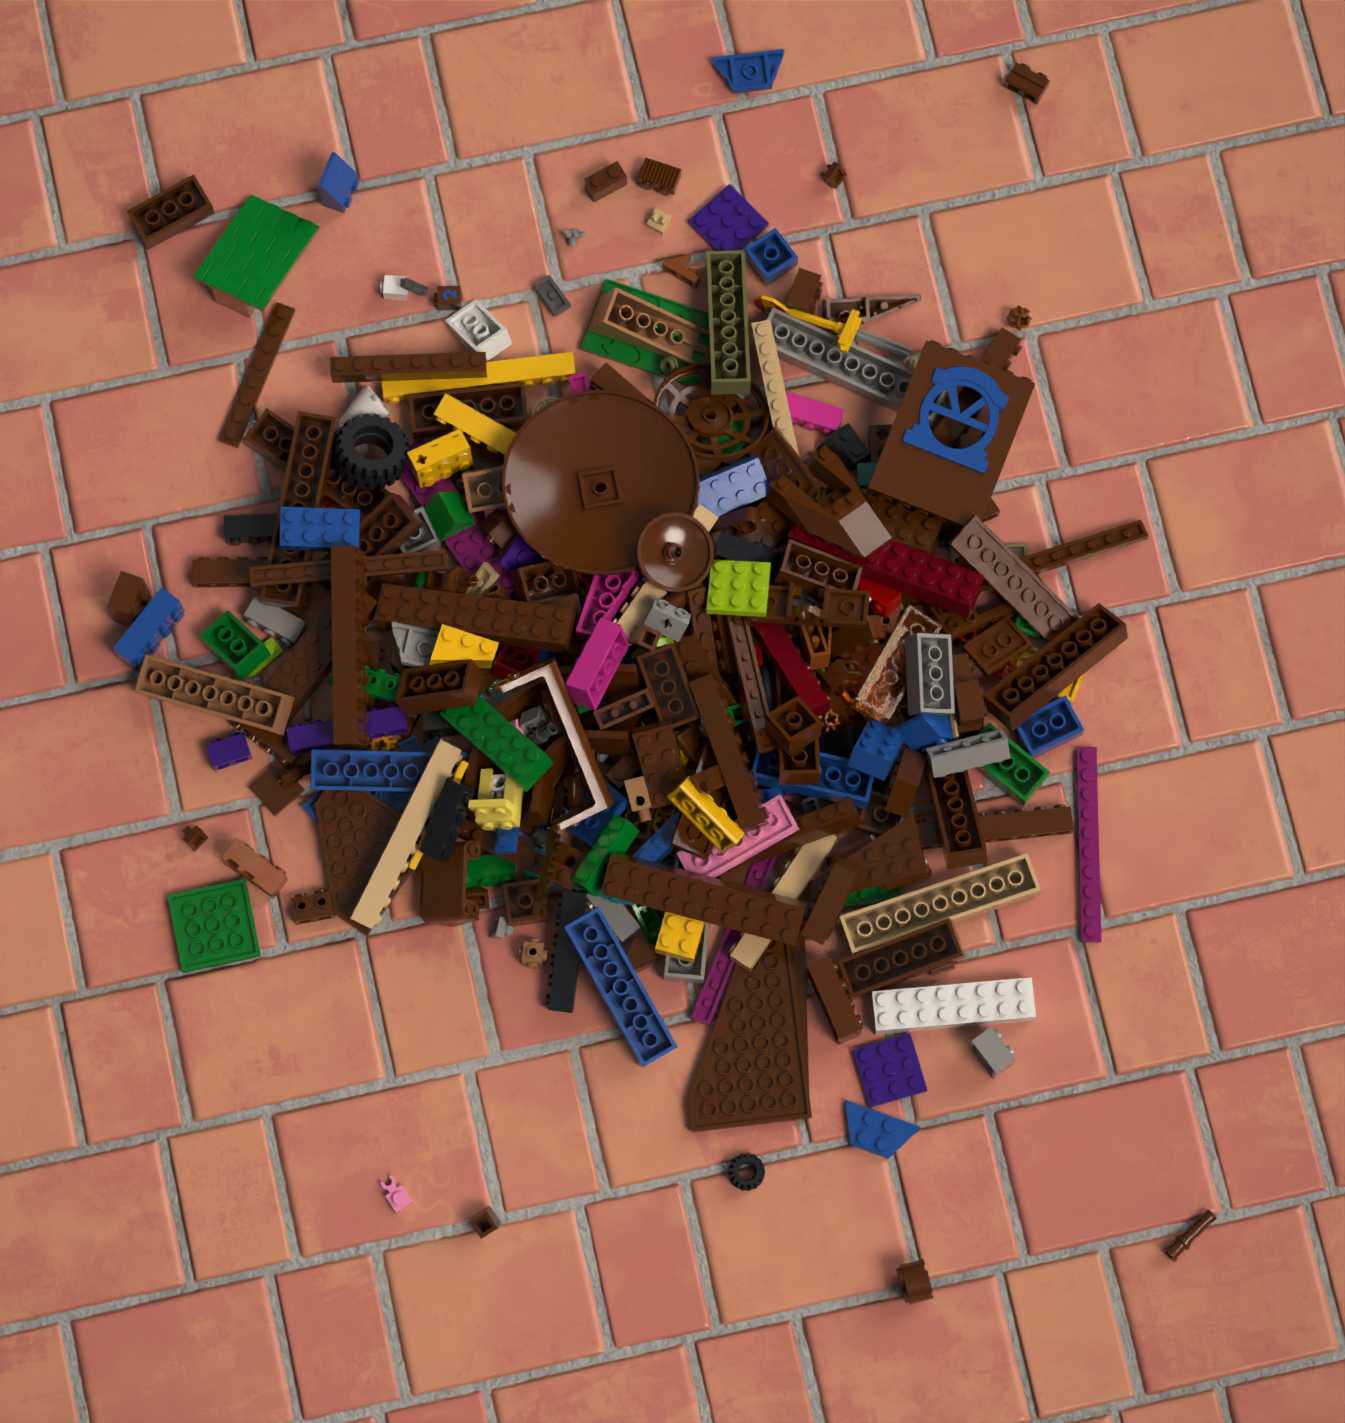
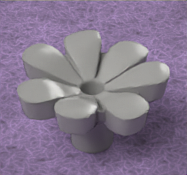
[561,228,586,246]

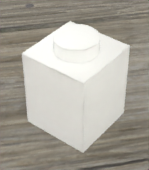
[380,275,408,301]

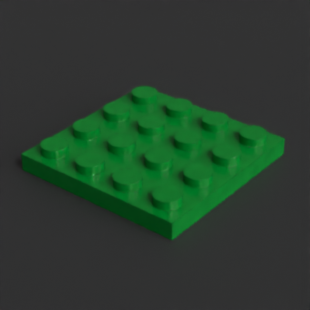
[167,879,261,973]

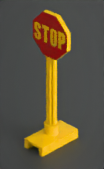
[753,295,862,353]

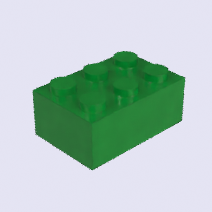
[199,610,271,681]

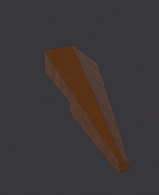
[822,294,921,336]

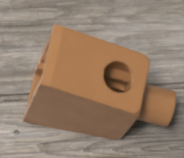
[624,776,653,823]

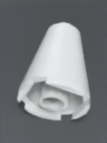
[338,385,392,430]

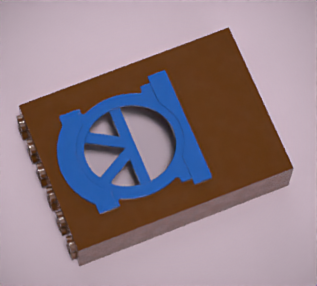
[865,340,1036,534]

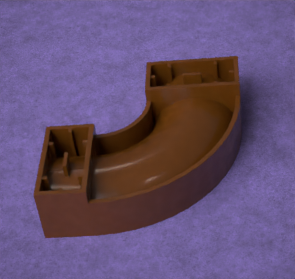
[465,664,646,827]

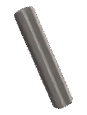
[855,329,910,358]

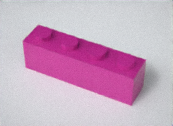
[766,392,844,436]

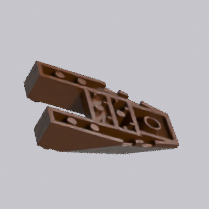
[767,446,892,560]

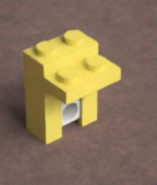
[468,769,524,830]

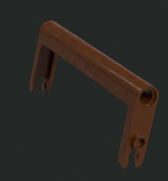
[492,658,613,832]

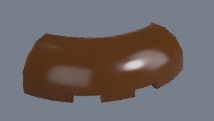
[820,680,865,732]

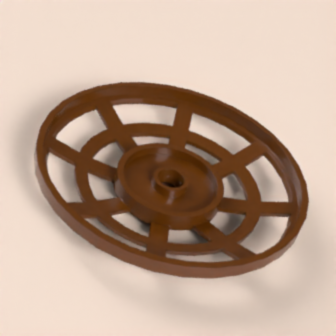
[653,364,769,461]

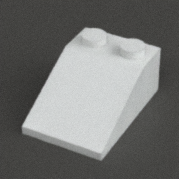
[445,299,512,361]

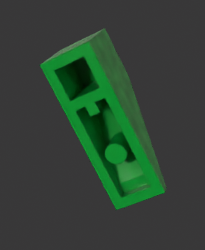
[628,904,662,946]

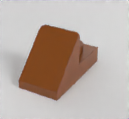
[663,255,699,289]

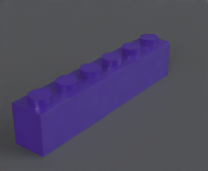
[286,704,409,756]

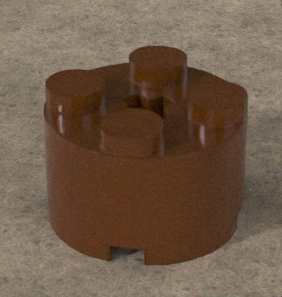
[896,1259,934,1304]

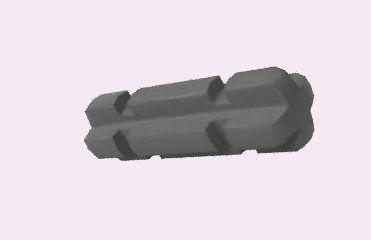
[400,277,428,296]

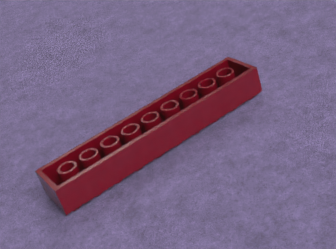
[787,523,985,618]

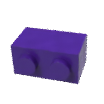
[206,732,252,771]

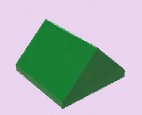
[424,491,476,541]

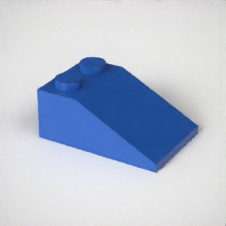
[318,152,359,213]

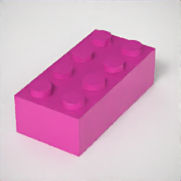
[566,618,630,710]

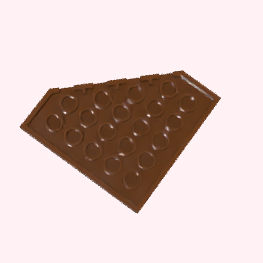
[315,790,422,937]

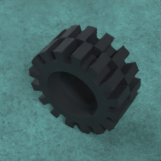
[729,1153,765,1191]

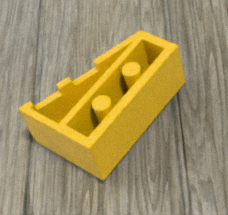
[429,624,499,668]

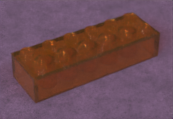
[849,605,943,725]

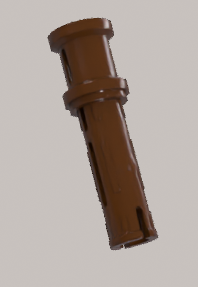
[1163,1209,1217,1262]

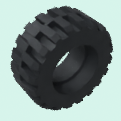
[333,414,410,490]

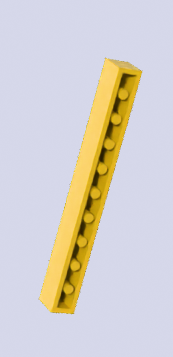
[381,352,576,405]

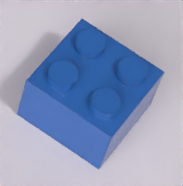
[744,228,798,286]

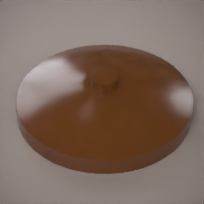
[635,512,714,592]

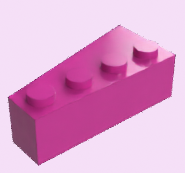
[576,569,640,641]

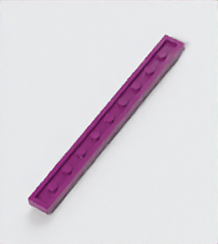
[1076,747,1102,943]
[691,855,778,1026]

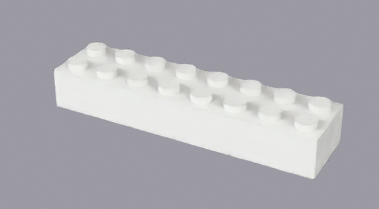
[871,977,1036,1035]

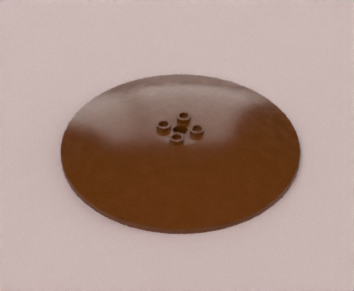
[502,390,699,575]

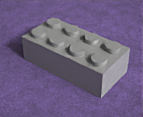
[905,633,955,716]

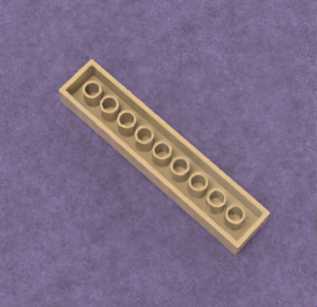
[839,853,1041,955]

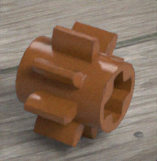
[1007,305,1032,331]
[818,709,840,734]

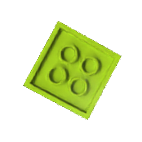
[706,560,771,617]

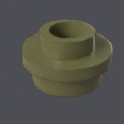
[660,356,678,375]

